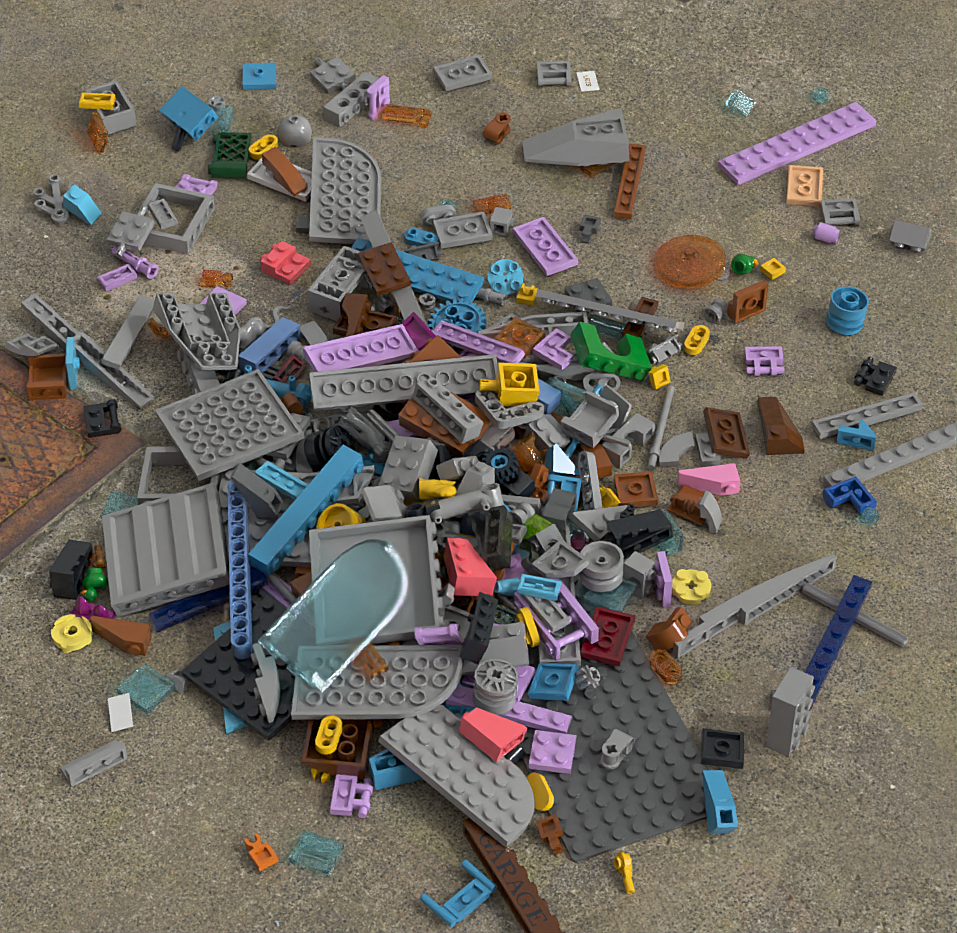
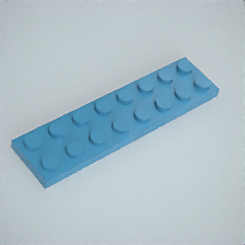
[351,238,484,304]

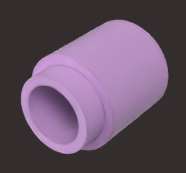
[813,222,840,244]

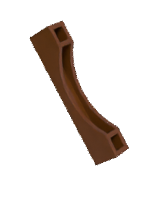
[342,293,371,337]

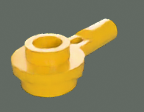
[614,852,635,894]

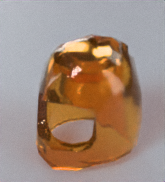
[510,432,548,474]

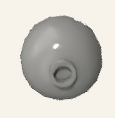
[278,115,312,148]

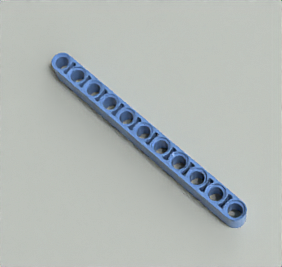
[227,481,252,659]

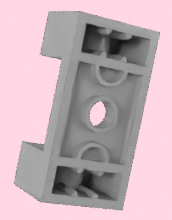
[308,246,369,321]

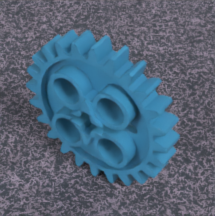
[428,298,487,351]

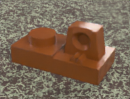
[530,463,549,503]

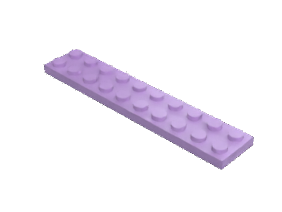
[718,102,877,185]

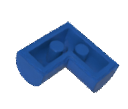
[823,476,877,516]

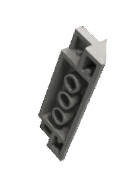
[403,622,529,675]

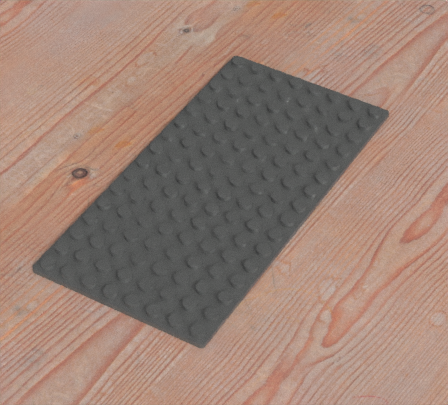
[458,573,710,863]

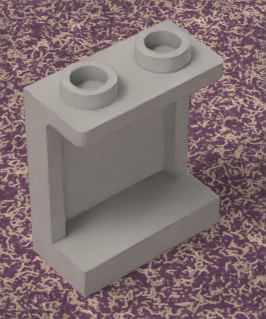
[561,390,619,448]

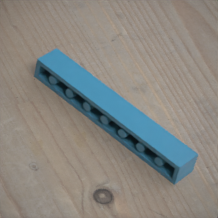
[248,445,364,576]

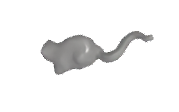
[239,305,291,349]

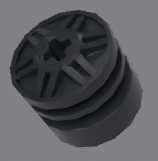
[304,425,355,471]

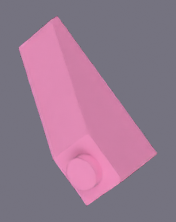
[678,463,740,495]

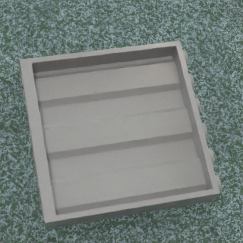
[102,483,230,617]

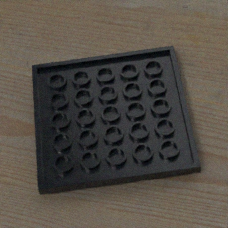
[181,595,317,741]

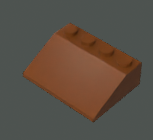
[398,392,491,458]

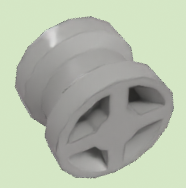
[208,96,226,117]

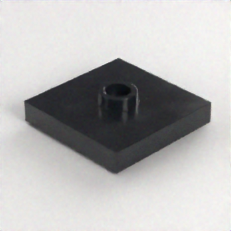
[701,728,744,769]

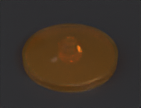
[654,235,726,288]

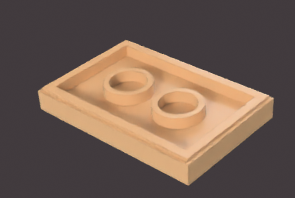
[786,165,823,207]

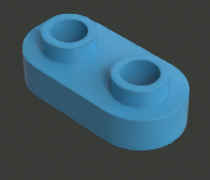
[404,228,438,246]

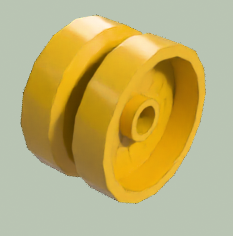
[316,503,367,529]

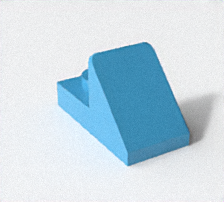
[836,419,877,451]

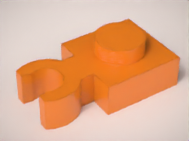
[244,833,278,872]

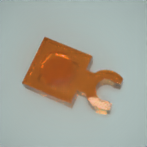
[200,269,233,288]

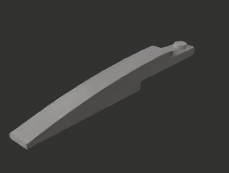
[21,294,155,409]
[672,555,837,659]

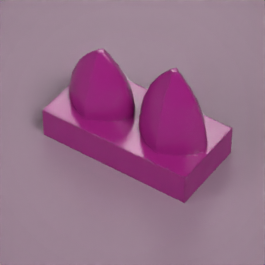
[70,596,116,624]

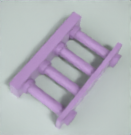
[513,578,599,661]

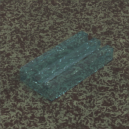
[588,315,626,341]

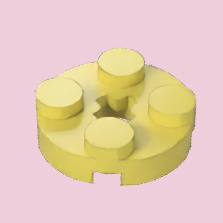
[672,569,711,605]
[51,614,92,653]

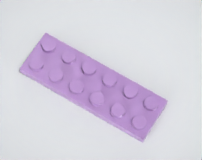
[302,324,418,372]

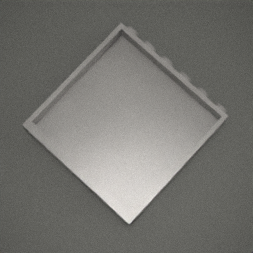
[309,515,445,646]

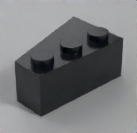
[606,509,673,560]
[49,539,94,600]

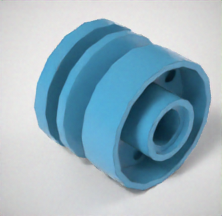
[826,287,869,335]

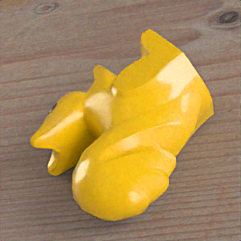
[419,478,457,499]

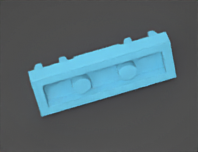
[255,461,308,500]

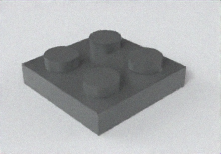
[565,278,612,313]

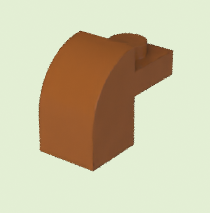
[645,607,693,651]

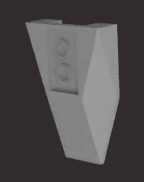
[522,108,629,166]
[152,293,241,370]

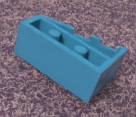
[369,749,423,791]

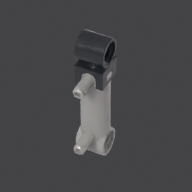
[405,483,503,525]

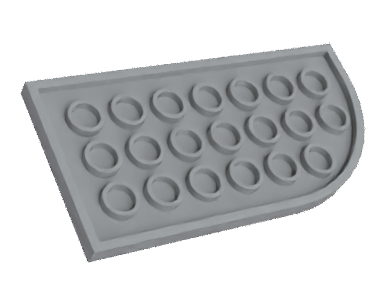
[309,137,381,244]
[291,645,463,720]
[378,704,535,848]

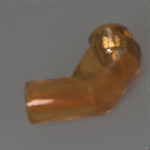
[146,318,171,337]

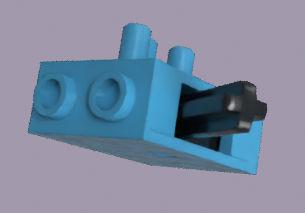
[159,86,218,151]

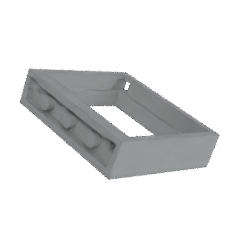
[135,183,215,254]
[137,446,223,505]

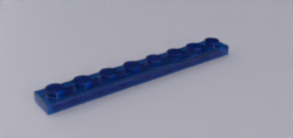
[805,575,873,709]

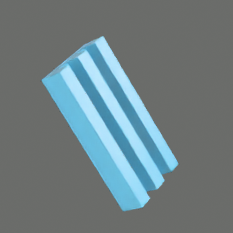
[517,574,561,601]

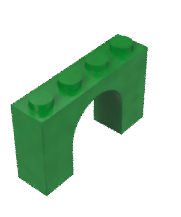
[570,321,652,381]

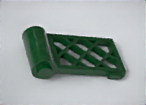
[208,132,252,178]

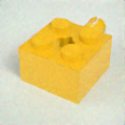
[479,363,540,407]

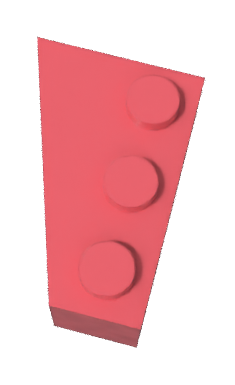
[443,538,497,596]

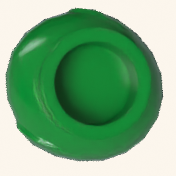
[731,253,759,275]
[81,568,108,601]

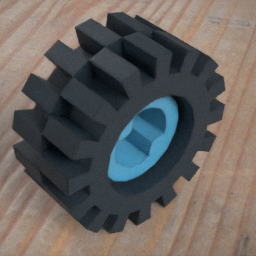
[482,445,519,483]

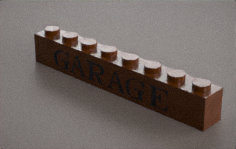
[462,818,566,933]

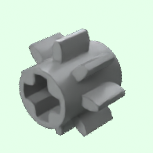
[575,665,600,692]

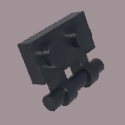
[854,357,897,396]

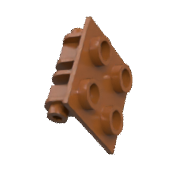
[667,484,719,525]

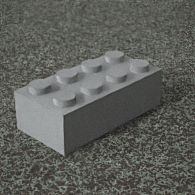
[766,667,815,757]

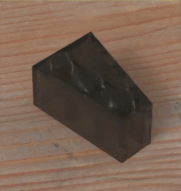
[467,505,513,571]

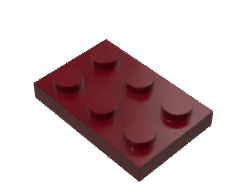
[580,606,636,666]

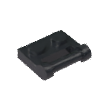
[84,399,122,438]

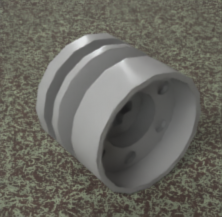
[473,659,518,715]

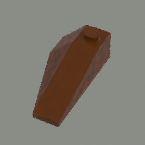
[757,397,805,455]

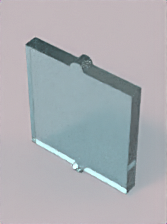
[101,491,139,519]

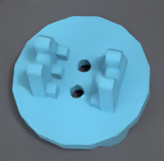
[487,259,523,295]

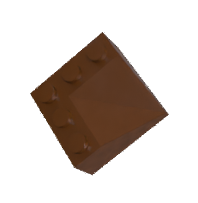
[301,719,374,782]

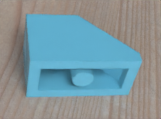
[63,185,102,226]

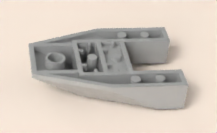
[478,312,594,381]

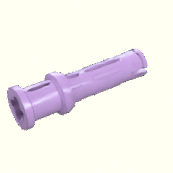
[112,245,158,279]

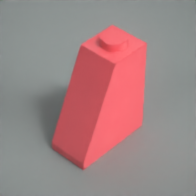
[459,708,527,762]

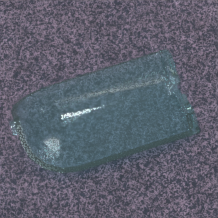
[258,539,408,692]

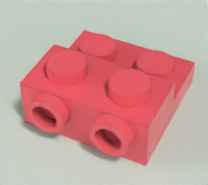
[260,241,311,285]

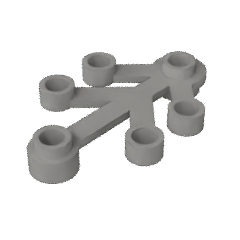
[33,174,79,225]

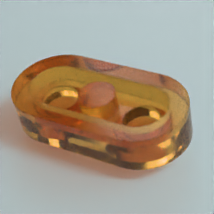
[649,649,682,684]

